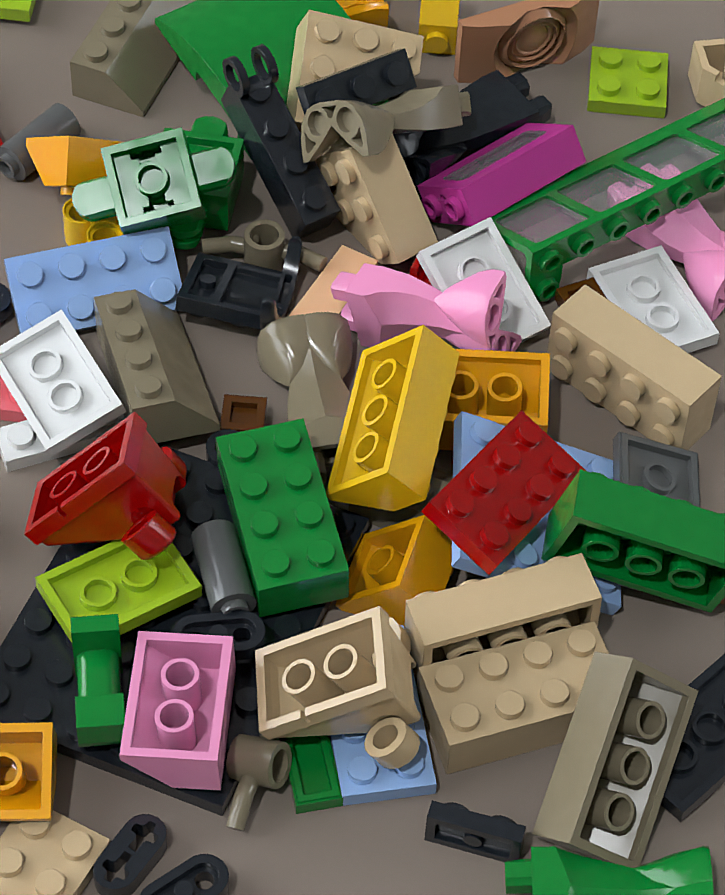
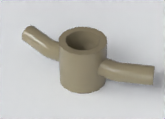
[200,219,328,272]
[226,734,292,831]

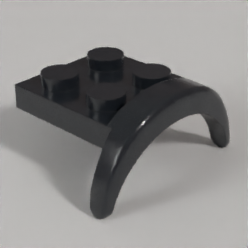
[175,236,302,330]

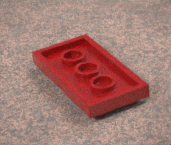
[421,410,586,575]

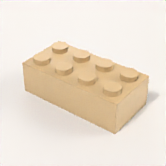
[547,284,722,450]
[417,621,609,774]

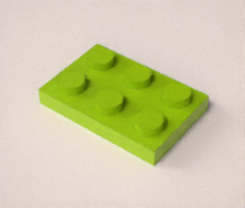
[35,540,202,643]

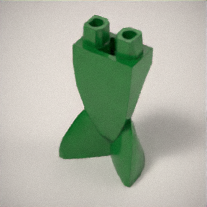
[505,846,714,895]

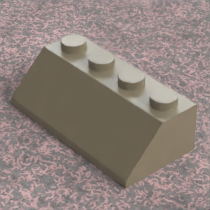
[70,0,196,118]
[94,289,220,443]
[532,652,698,868]

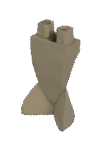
[301,84,472,163]
[256,312,353,483]

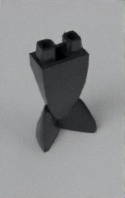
[393,69,552,183]

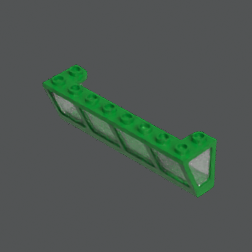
[491,98,725,302]

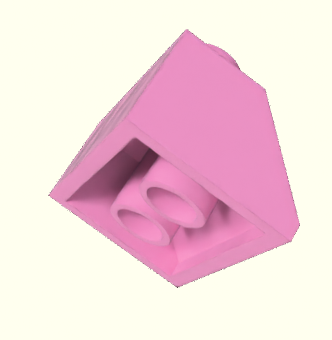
[119,631,236,790]

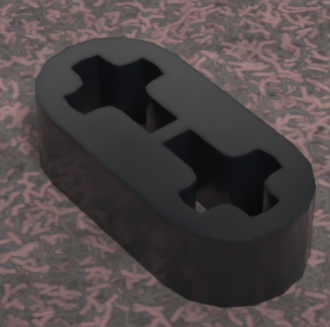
[93,814,167,895]

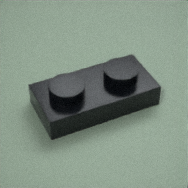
[424,800,526,862]

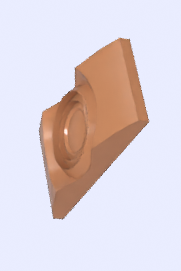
[454,0,600,83]

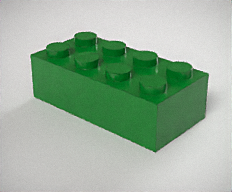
[216,418,349,617]
[541,469,725,613]

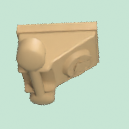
[255,606,421,769]

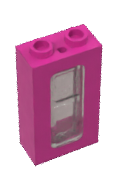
[417,123,586,226]

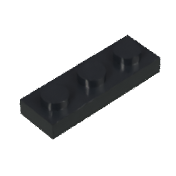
[296,48,417,115]

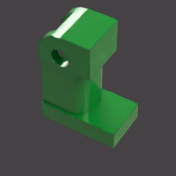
[70,614,125,747]

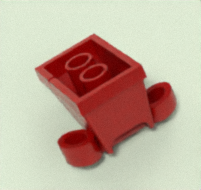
[24,412,187,560]

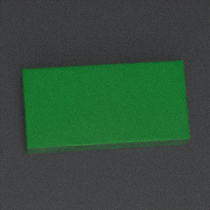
[280,735,343,814]

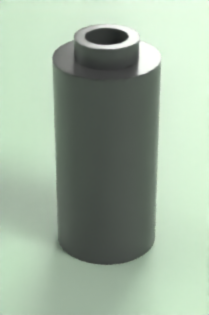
[0,103,81,180]
[191,520,257,614]

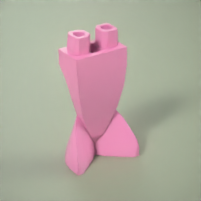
[607,167,725,321]
[331,263,522,352]

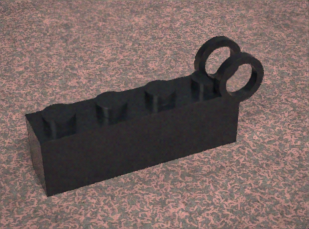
[221,44,341,238]

